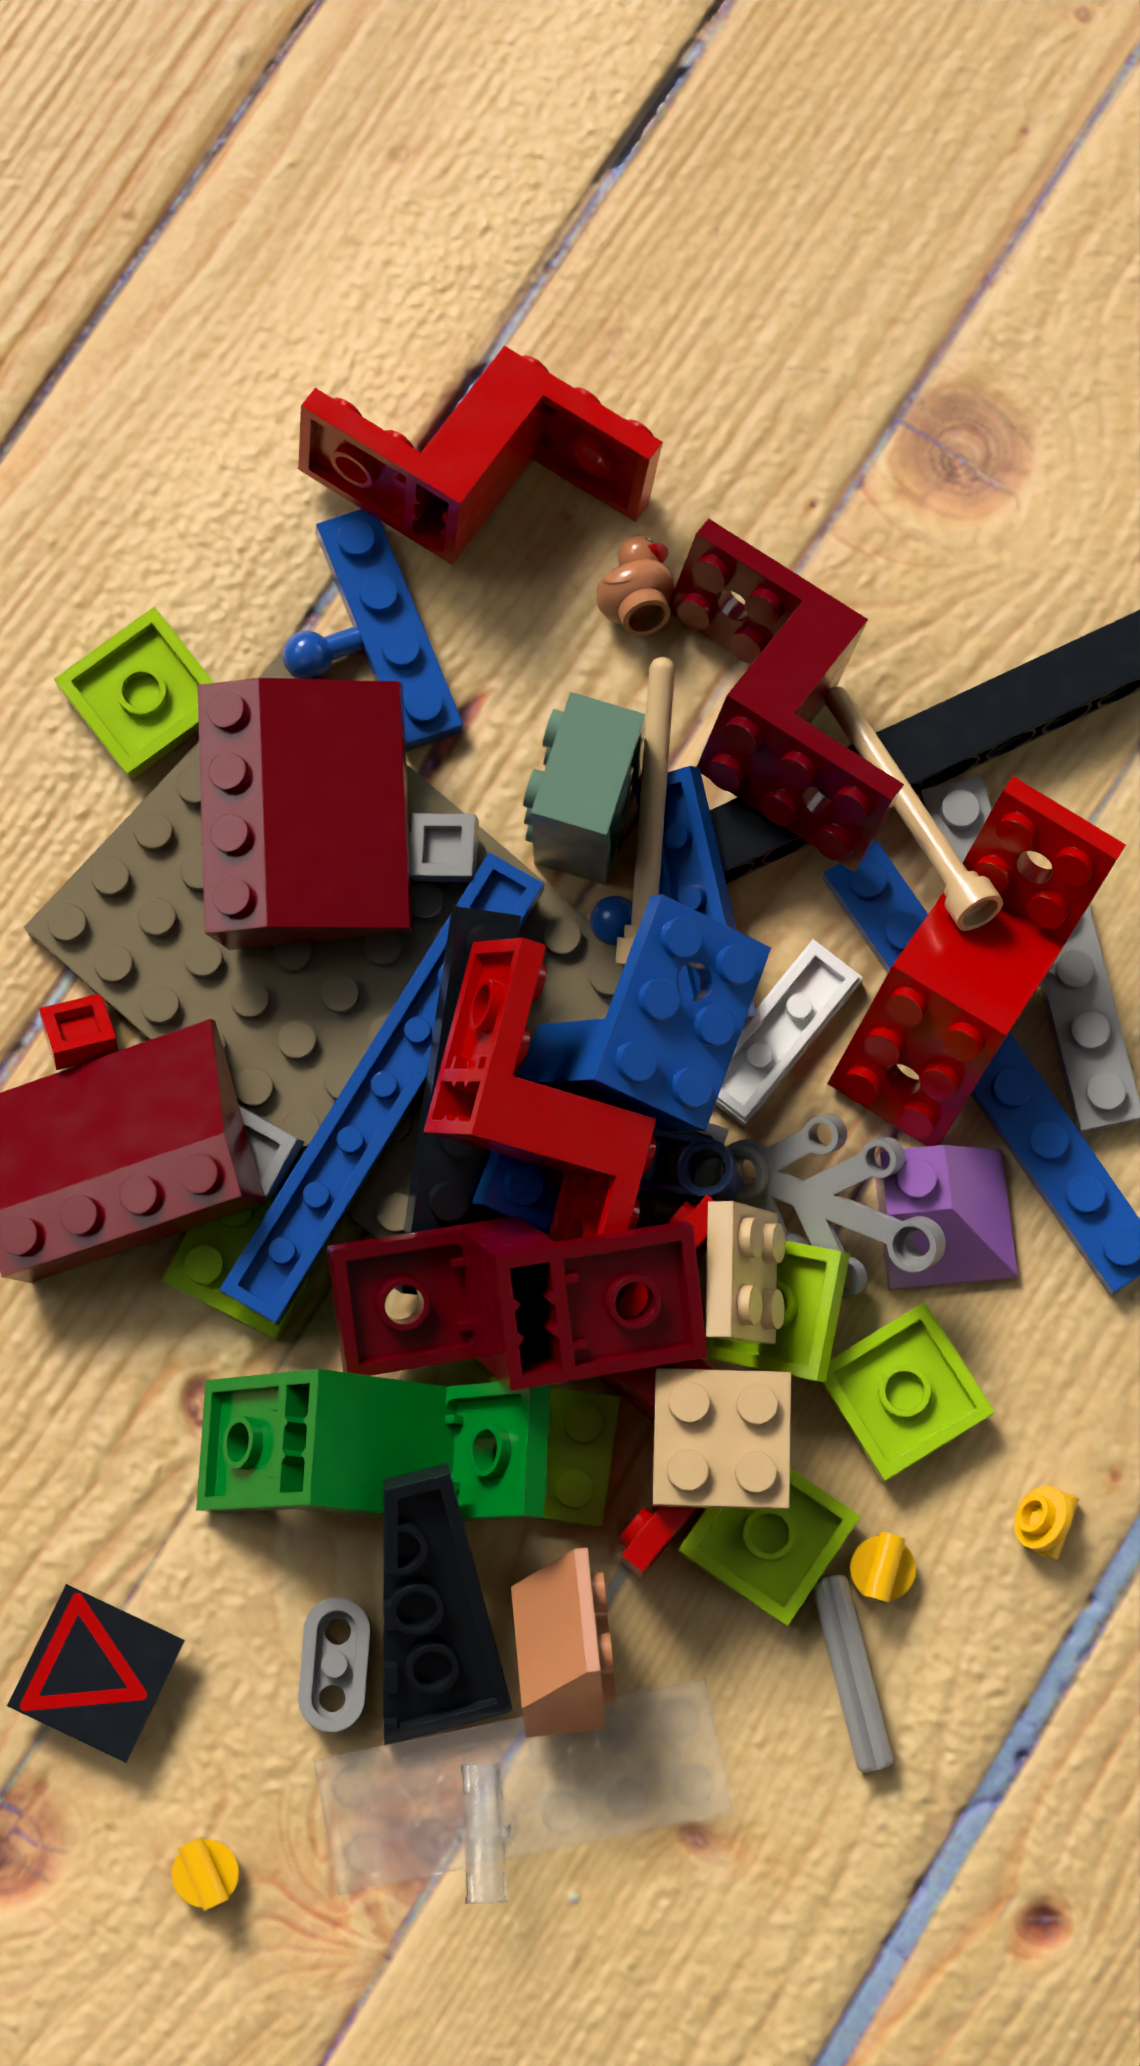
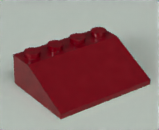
[197,678,413,950]
[0,1019,266,1283]

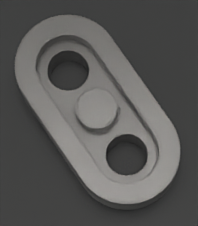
[298,1597,372,1732]

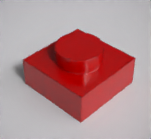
[39,994,118,1070]

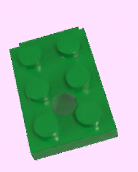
[196,1369,551,1521]

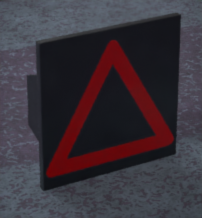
[7,1584,185,1763]

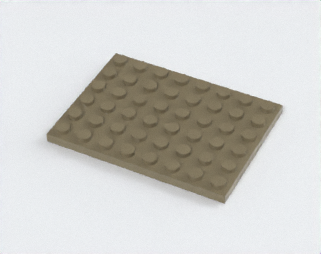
[24,655,625,1239]

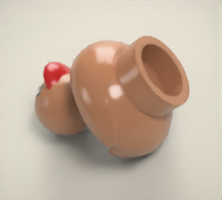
[596,535,675,636]

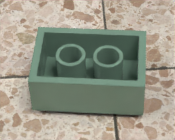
[523,692,645,885]

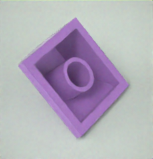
[875,1145,1018,1291]

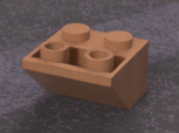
[511,1548,617,1738]

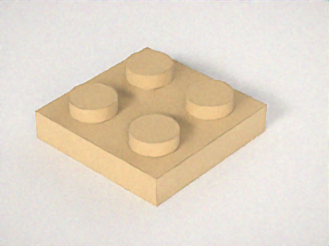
[706,1201,786,1344]
[652,1368,791,1510]

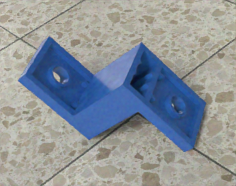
[472,894,771,1236]

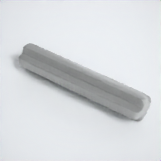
[812,1575,893,1773]

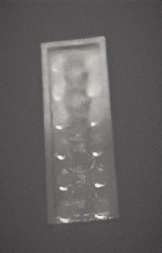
[313,1678,733,1895]

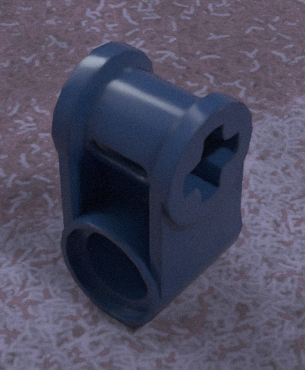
[637,1126,743,1204]

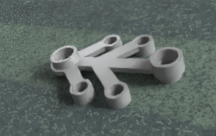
[715,1113,946,1299]

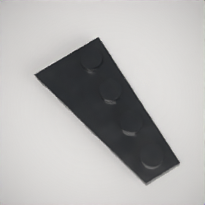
[383,1463,513,1745]

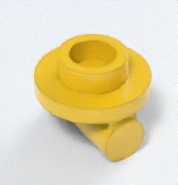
[1014,1486,1079,1561]
[849,1532,916,1603]
[172,1837,239,1911]

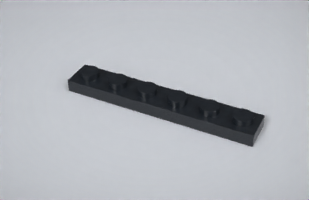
[395,905,521,1295]

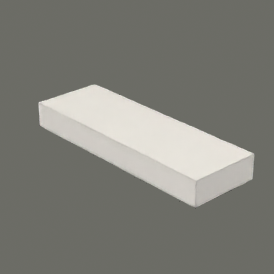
[715,939,863,1128]

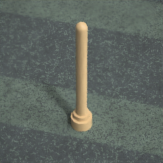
[615,657,675,964]
[825,686,1003,931]

